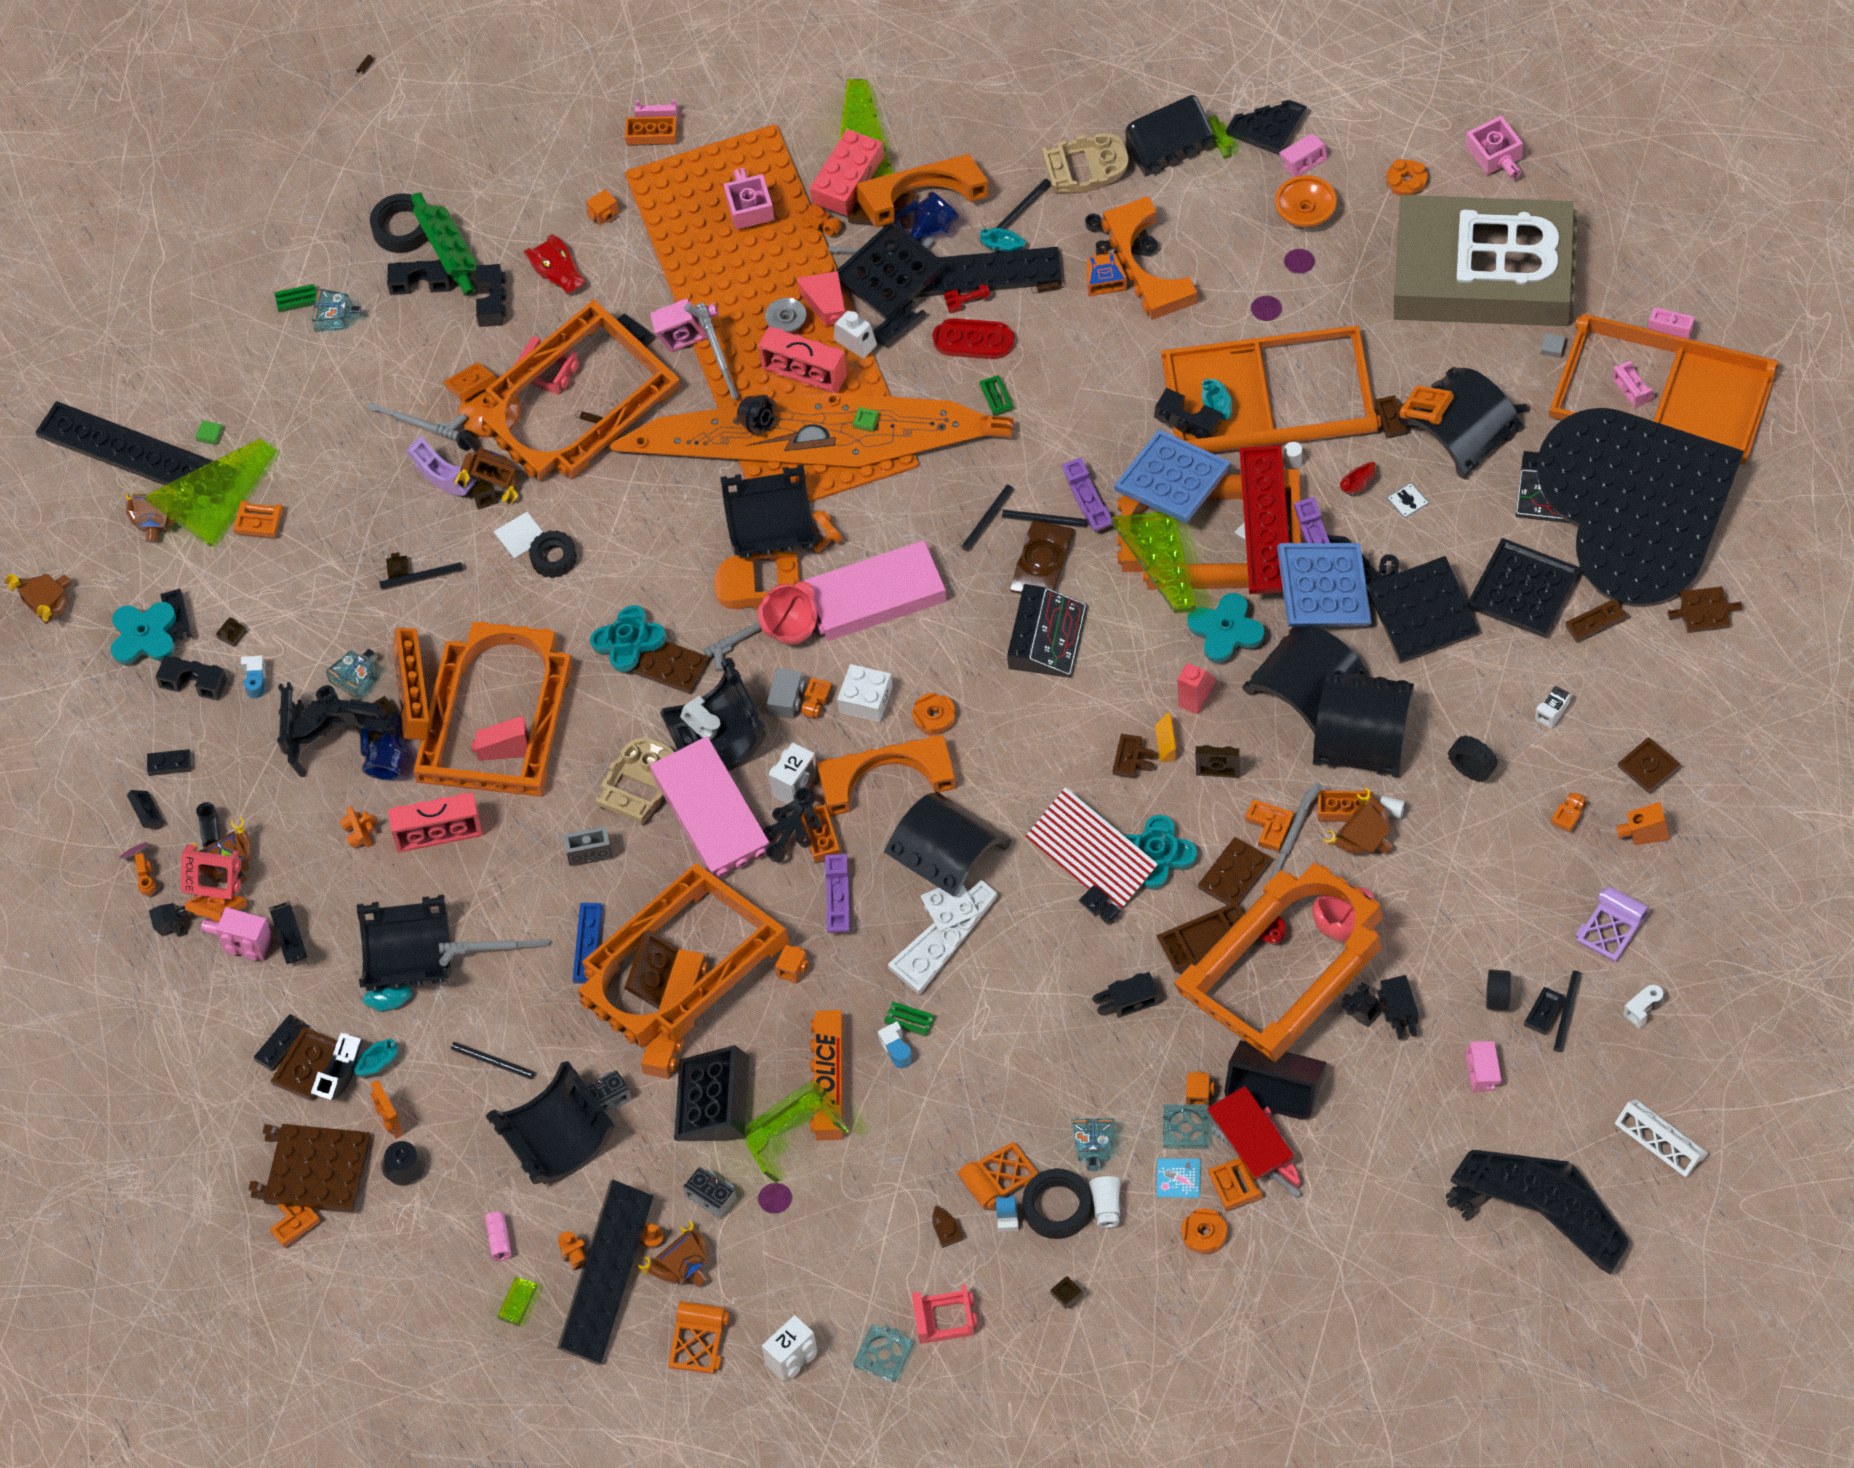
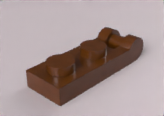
[1565,599,1628,642]

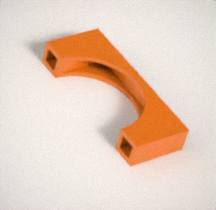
[856,154,988,227]
[1101,196,1197,320]
[817,735,956,817]

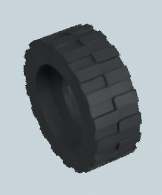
[529,530,577,578]
[1448,735,1498,782]

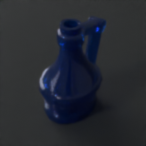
[894,191,959,242]
[360,713,409,781]

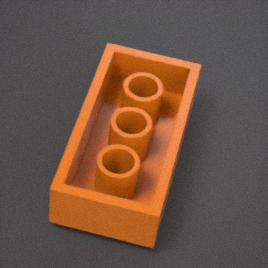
[625,116,677,145]
[1318,790,1373,821]
[801,804,840,863]

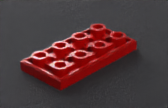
[1207,1086,1294,1181]

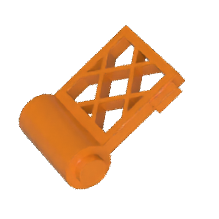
[957,1141,1038,1210]
[668,1301,730,1374]

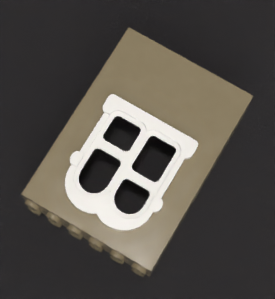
[1394,195,1578,326]

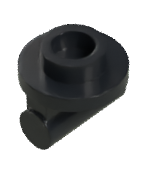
[457,430,481,452]

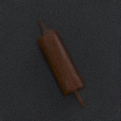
[355,53,375,76]
[1031,281,1065,293]
[575,411,603,423]

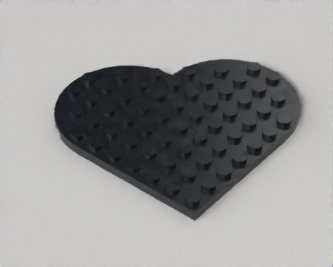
[1537,408,1744,607]

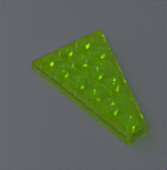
[144,438,277,547]

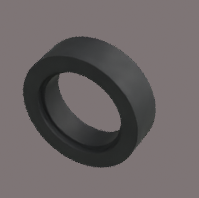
[370,193,428,253]
[1022,1168,1091,1239]

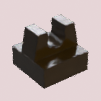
[472,480,498,509]
[386,552,409,579]
[216,617,247,647]
[1050,1276,1083,1309]

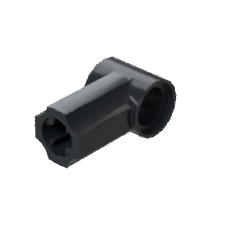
[196,802,221,847]

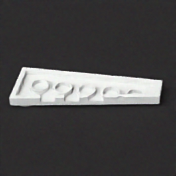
[888,880,997,995]

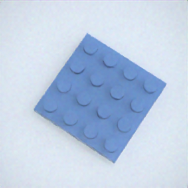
[1114,430,1231,524]
[1277,543,1371,627]

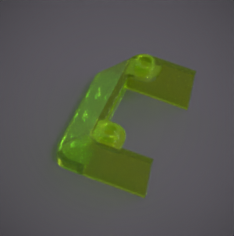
[746,1081,850,1183]

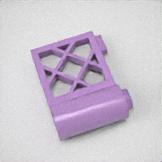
[1575,887,1649,963]

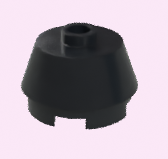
[737,395,777,435]
[381,1141,425,1186]

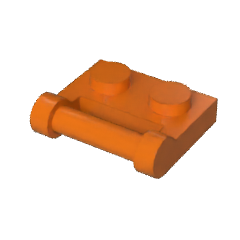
[1400,385,1454,425]
[233,501,283,538]
[1208,1158,1263,1211]

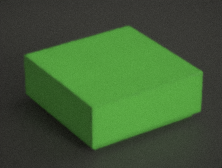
[853,407,879,432]
[195,420,223,445]

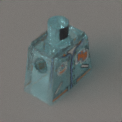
[312,288,362,332]
[326,649,377,701]
[1071,1118,1115,1171]

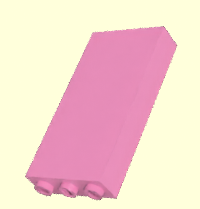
[804,540,947,641]
[650,736,769,878]

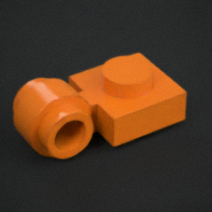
[801,203,842,236]
[801,677,832,719]
[1551,792,1587,833]
[135,853,156,896]

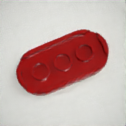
[932,318,1015,359]

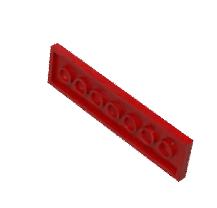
[1239,445,1289,594]

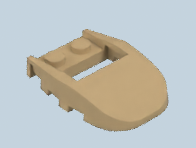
[1042,133,1128,193]
[595,738,674,825]

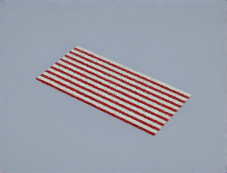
[1025,787,1158,910]

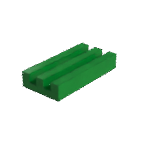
[274,284,318,312]
[979,375,1013,416]
[884,1001,934,1037]

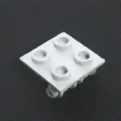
[920,884,979,932]

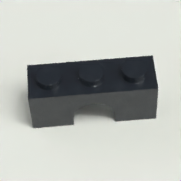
[387,259,451,295]
[476,264,507,327]
[1154,388,1223,439]
[155,656,227,701]

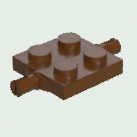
[1668,586,1742,633]

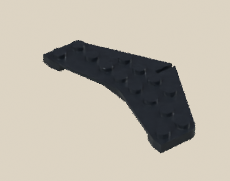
[1450,1150,1629,1275]

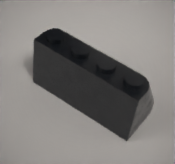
[1125,95,1216,177]
[1224,1040,1327,1120]

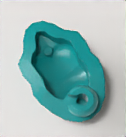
[979,228,1026,252]
[1202,379,1233,420]
[362,983,412,1012]
[354,1038,398,1078]

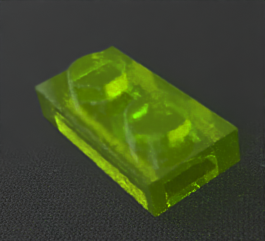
[1209,115,1234,159]
[497,1277,537,1326]

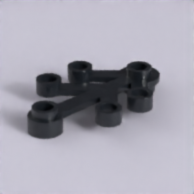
[1085,213,1158,255]
[763,788,821,862]

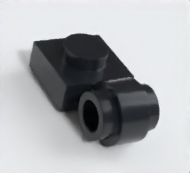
[1079,885,1120,924]

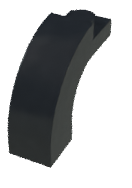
[269,901,308,964]

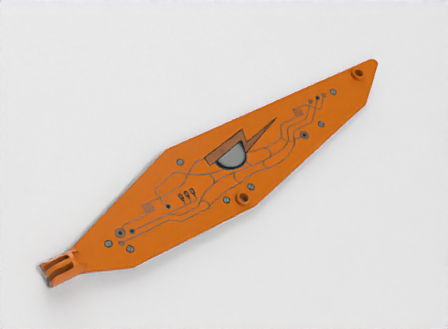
[610,392,1014,467]

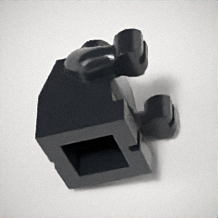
[149,903,189,937]
[1342,982,1382,1027]
[1446,1186,1486,1221]

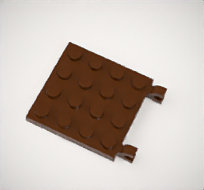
[249,1124,371,1213]

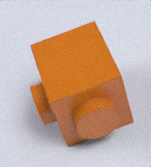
[586,189,619,226]
[775,944,809,984]
[1186,1071,1214,1108]

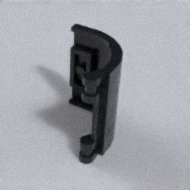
[1397,367,1523,479]
[720,464,819,558]
[1242,625,1370,735]
[660,658,766,771]
[1312,670,1414,778]
[884,792,1012,897]
[357,895,451,991]
[486,1061,615,1185]

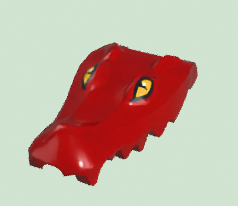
[524,234,585,295]

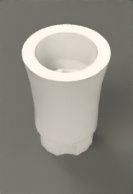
[1089,1176,1121,1229]

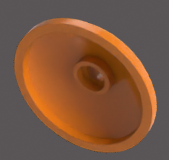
[1275,175,1337,227]
[458,390,520,438]

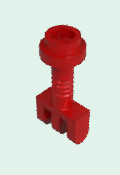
[944,284,991,313]

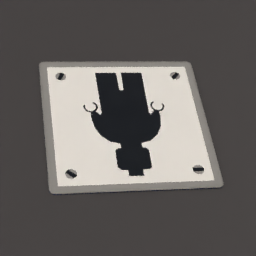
[1386,482,1430,518]

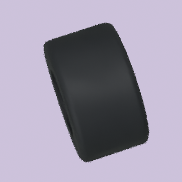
[1486,970,1511,1011]

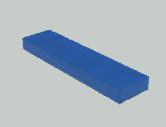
[572,903,603,984]

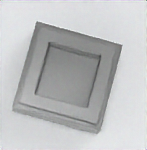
[1540,333,1565,357]

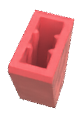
[797,271,845,326]
[1177,663,1217,714]
[472,716,529,761]

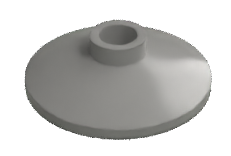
[765,298,806,332]

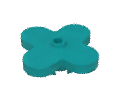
[1187,593,1264,663]
[111,602,176,664]
[590,605,667,672]
[1124,815,1197,889]

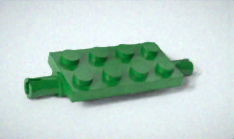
[410,192,477,296]

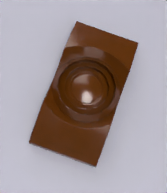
[1011,520,1074,594]
[1156,902,1244,973]

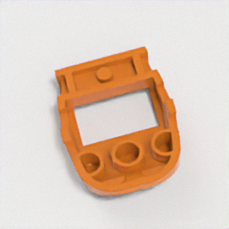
[714,550,799,610]

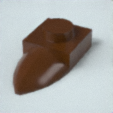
[932,1205,963,1248]

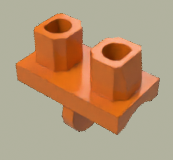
[339,806,377,848]
[558,1231,586,1270]

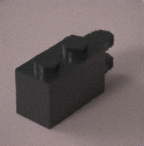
[1092,972,1159,1018]
[1377,975,1418,1040]

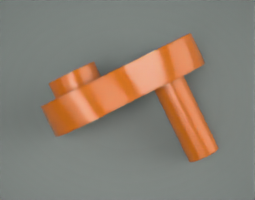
[812,510,843,553]
[640,1223,663,1249]

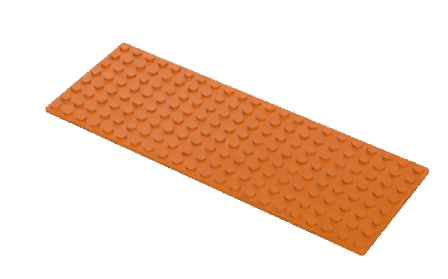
[625,124,918,503]

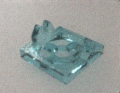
[1163,1105,1209,1149]
[853,1325,914,1383]

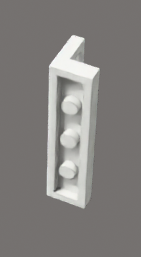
[1614,1099,1708,1177]

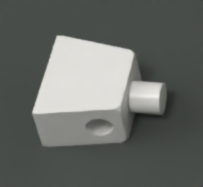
[834,311,877,359]

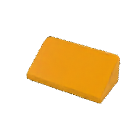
[1155,713,1176,762]

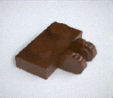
[1375,395,1406,438]
[1112,734,1157,778]

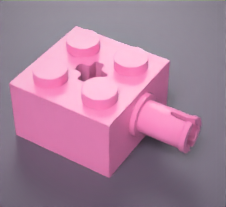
[1466,116,1523,179]
[724,168,774,230]
[650,299,719,352]
[201,907,274,962]

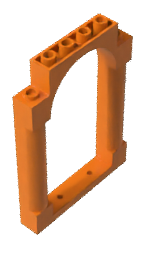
[481,299,680,481]
[1117,469,1300,590]
[413,621,573,797]
[1174,862,1384,1063]
[578,863,790,1048]

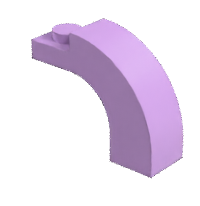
[405,437,477,496]

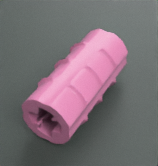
[485,1211,511,1261]

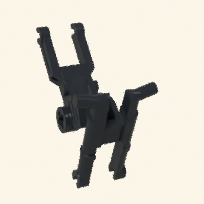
[277,682,397,777]

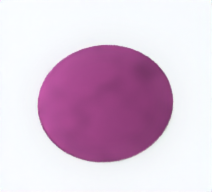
[1284,249,1315,274]
[1251,296,1282,321]
[119,842,148,859]
[758,1183,792,1214]

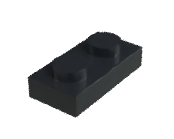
[617,313,654,347]
[147,749,191,776]
[127,790,164,829]
[1524,987,1564,1035]

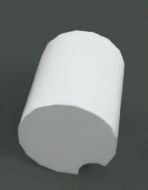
[1284,442,1302,469]
[1380,796,1405,819]

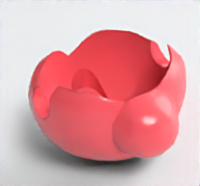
[758,581,817,645]
[1312,885,1375,943]

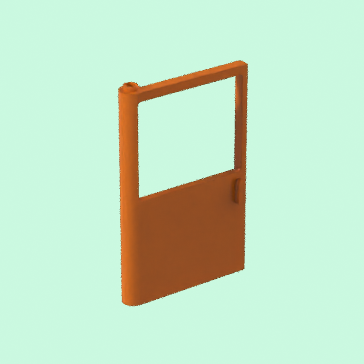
[1549,313,1778,465]
[1161,325,1381,453]

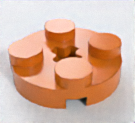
[1386,159,1427,196]
[912,693,955,736]
[1181,1208,1227,1254]

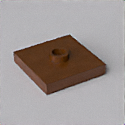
[1618,737,1680,794]

